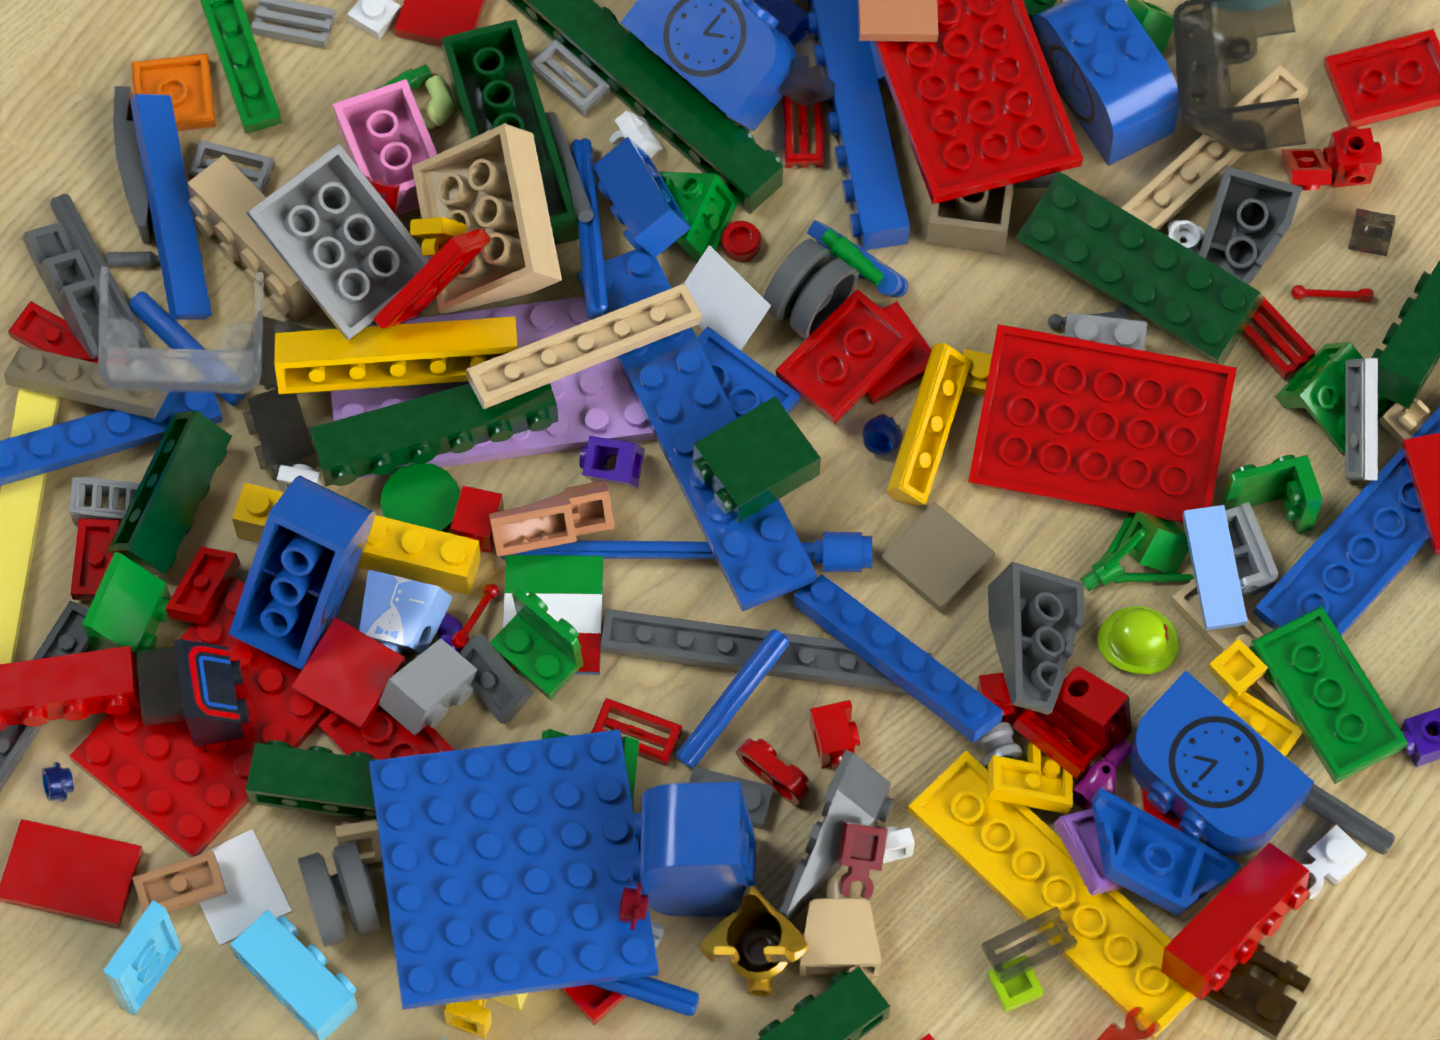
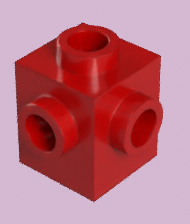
[1323,126,1382,188]

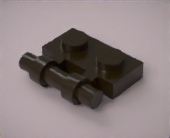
[1203,942,1312,1040]

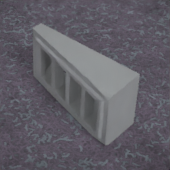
[70,477,140,525]

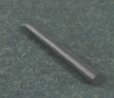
[546,112,594,222]

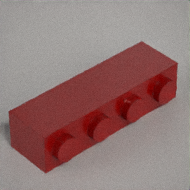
[0,646,142,731]
[1161,842,1310,1000]

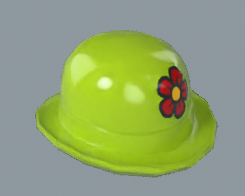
[1097,606,1179,675]

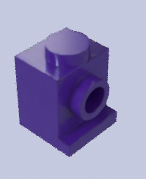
[579,436,645,488]
[1400,708,1440,767]

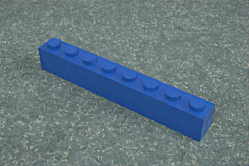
[802,0,910,251]

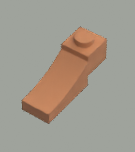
[489,480,615,557]

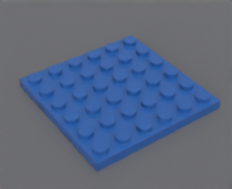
[369,729,659,1010]

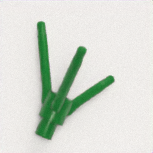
[1080,513,1194,592]

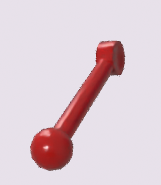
[1291,285,1374,302]
[451,584,499,649]

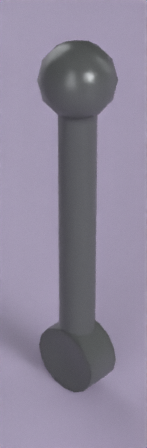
[1048,306,1130,330]

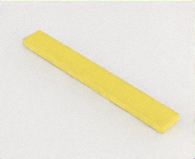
[0,388,60,664]

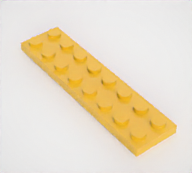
[908,751,1196,1040]

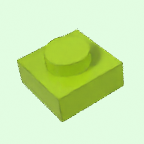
[986,954,1044,1013]

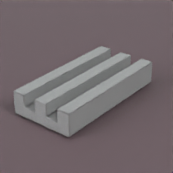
[251,0,336,48]
[530,39,610,117]
[188,140,275,195]

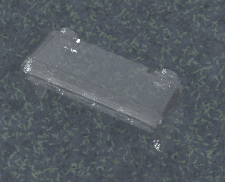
[98,267,264,394]

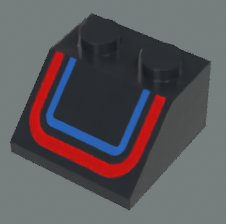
[173,639,250,747]

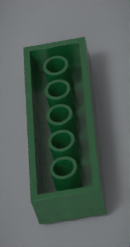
[441,19,579,245]
[1016,171,1264,365]

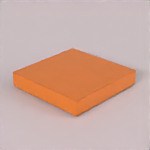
[131,53,216,131]

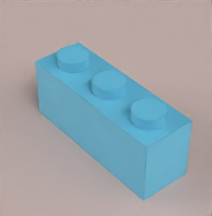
[230,909,358,1040]

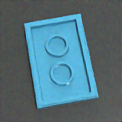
[103,900,182,1015]

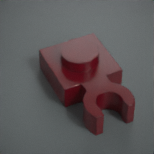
[837,822,888,899]

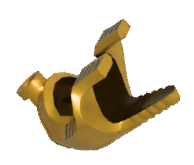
[699,885,809,996]

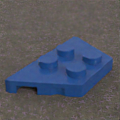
[1091,787,1240,916]

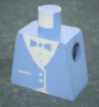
[359,570,453,655]

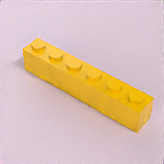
[274,316,518,394]
[232,482,481,596]

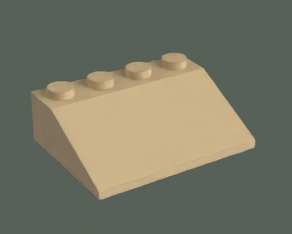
[412,123,562,314]

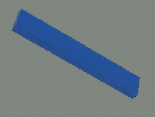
[130,94,212,320]

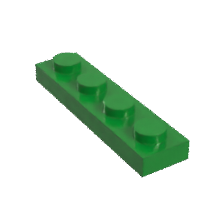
[200,0,282,134]

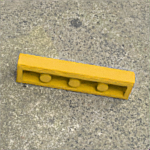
[886,343,972,506]

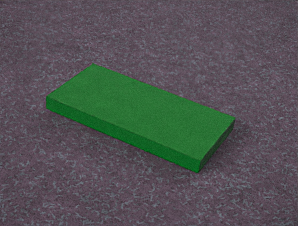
[1249,606,1408,784]

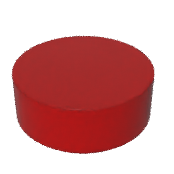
[722,221,761,262]

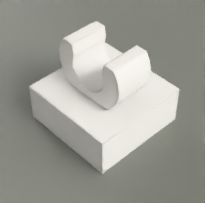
[609,111,663,157]

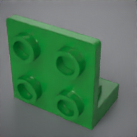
[659,171,739,264]
[1275,342,1393,454]
[1221,455,1323,534]
[490,588,583,700]

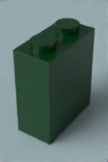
[691,396,821,523]

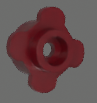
[618,882,648,930]

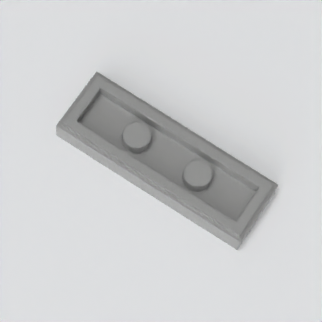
[1345,358,1378,480]

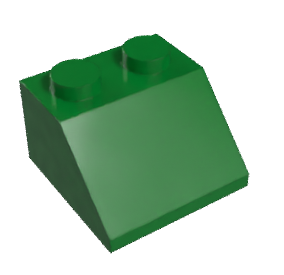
[82,552,171,669]

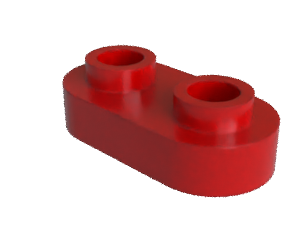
[736,738,810,805]

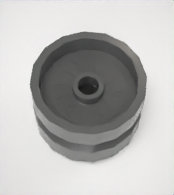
[763,238,858,339]
[297,841,381,947]

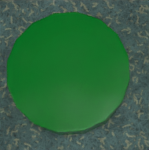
[380,463,460,533]

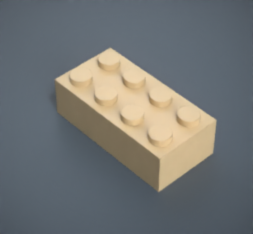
[187,155,319,323]

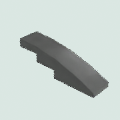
[113,86,153,244]
[22,222,129,359]

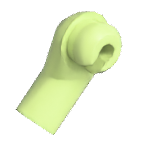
[420,75,454,130]

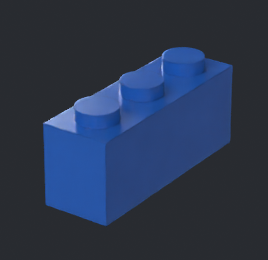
[593,137,691,258]

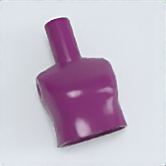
[1073,738,1132,810]

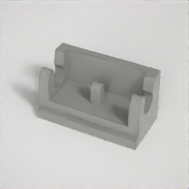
[1225,502,1279,598]

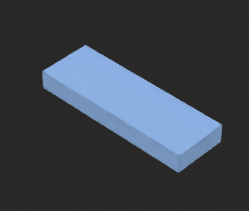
[1182,505,1247,631]

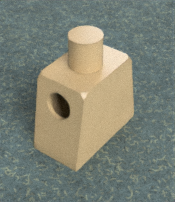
[799,877,881,977]

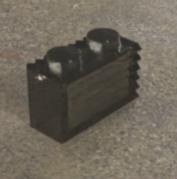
[243,388,318,481]

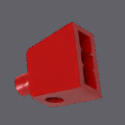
[1054,667,1132,759]

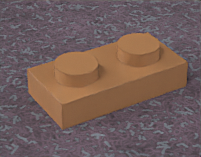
[132,850,227,913]

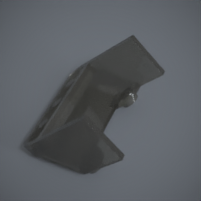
[1173,0,1306,152]

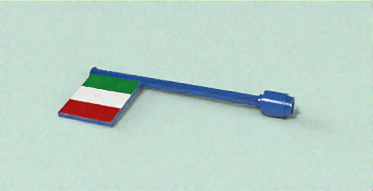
[500,531,872,675]

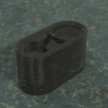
[137,646,186,726]

